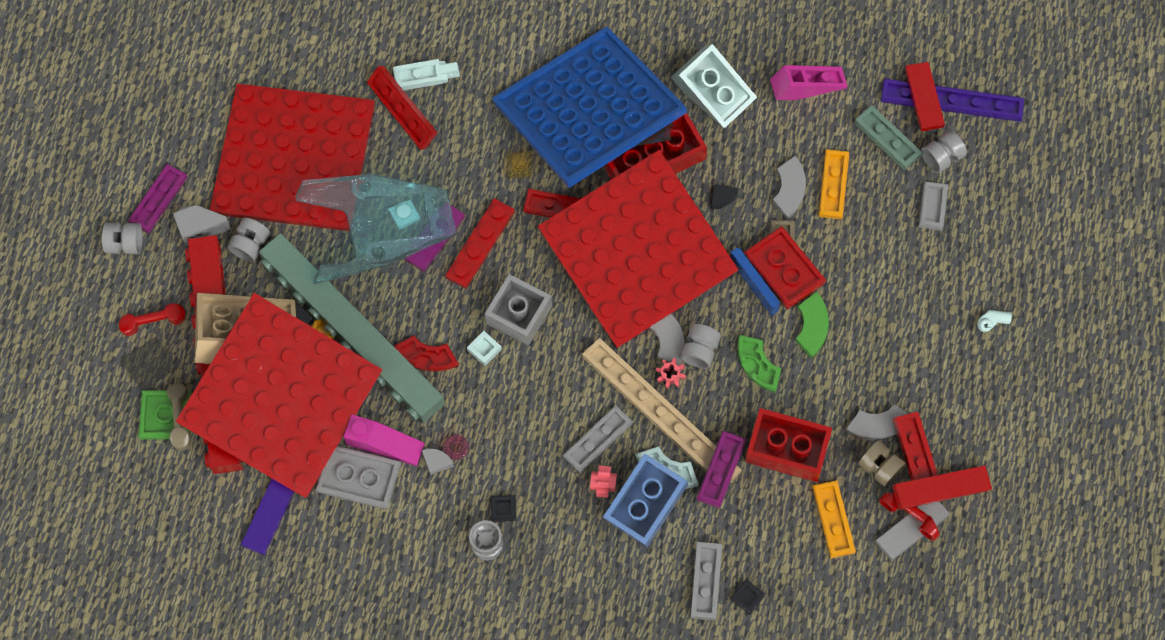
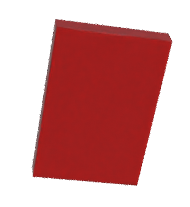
[743,226,826,310]

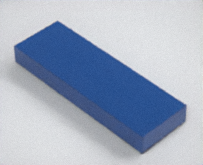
[730,247,780,316]

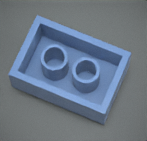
[603,453,689,548]

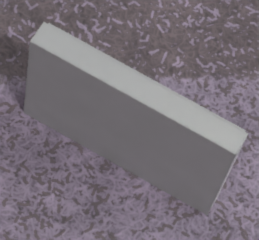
[315,446,401,510]

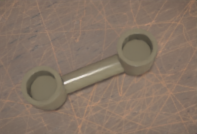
[167,383,192,451]

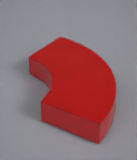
[393,335,459,372]

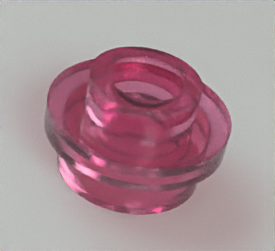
[444,435,469,460]

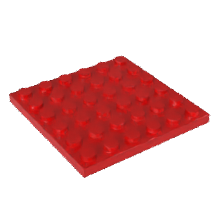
[210,84,375,232]
[537,150,739,349]
[175,293,383,498]

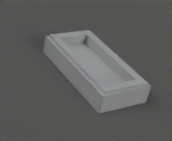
[919,181,948,231]

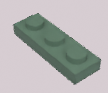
[854,105,922,171]

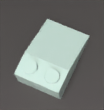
[671,44,757,129]

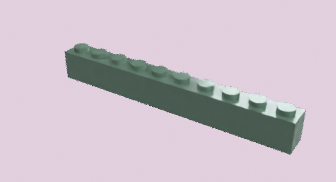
[259,233,445,424]

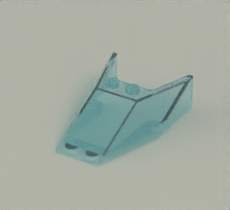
[295,174,456,285]

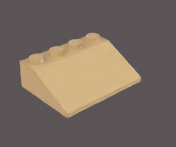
[195,293,296,364]

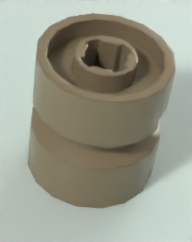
[858,440,906,487]

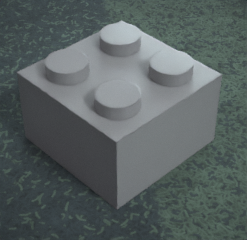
[485,274,552,346]

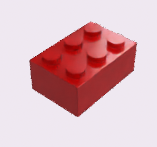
[745,408,832,482]

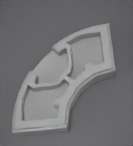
[773,156,806,220]
[649,314,685,366]
[846,405,908,440]

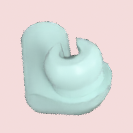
[977,310,1012,332]

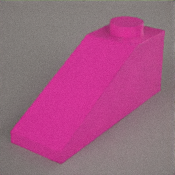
[770,65,848,100]
[344,415,425,466]

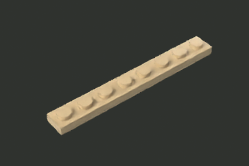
[582,338,742,483]

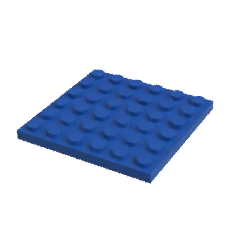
[492,26,687,188]

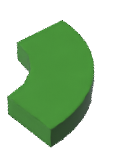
[796,292,829,359]
[738,335,782,393]

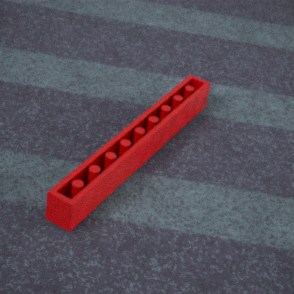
[185,235,243,474]

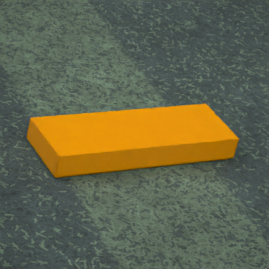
[818,149,849,219]
[812,480,856,558]

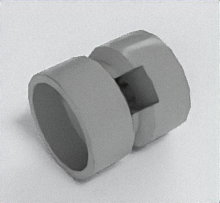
[921,130,967,174]
[227,218,270,263]
[102,222,143,254]
[680,324,721,369]
[469,520,504,561]

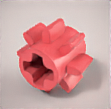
[656,358,686,389]
[590,466,617,498]

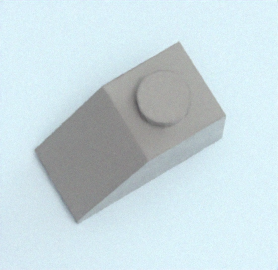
[173,205,231,246]

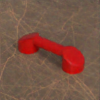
[118,303,186,336]
[878,493,939,542]

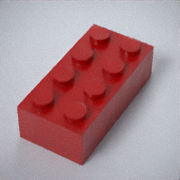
[604,113,707,180]

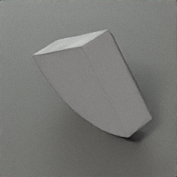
[422,449,454,475]

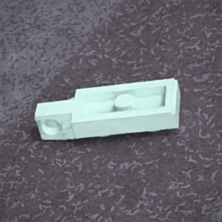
[393,59,460,90]

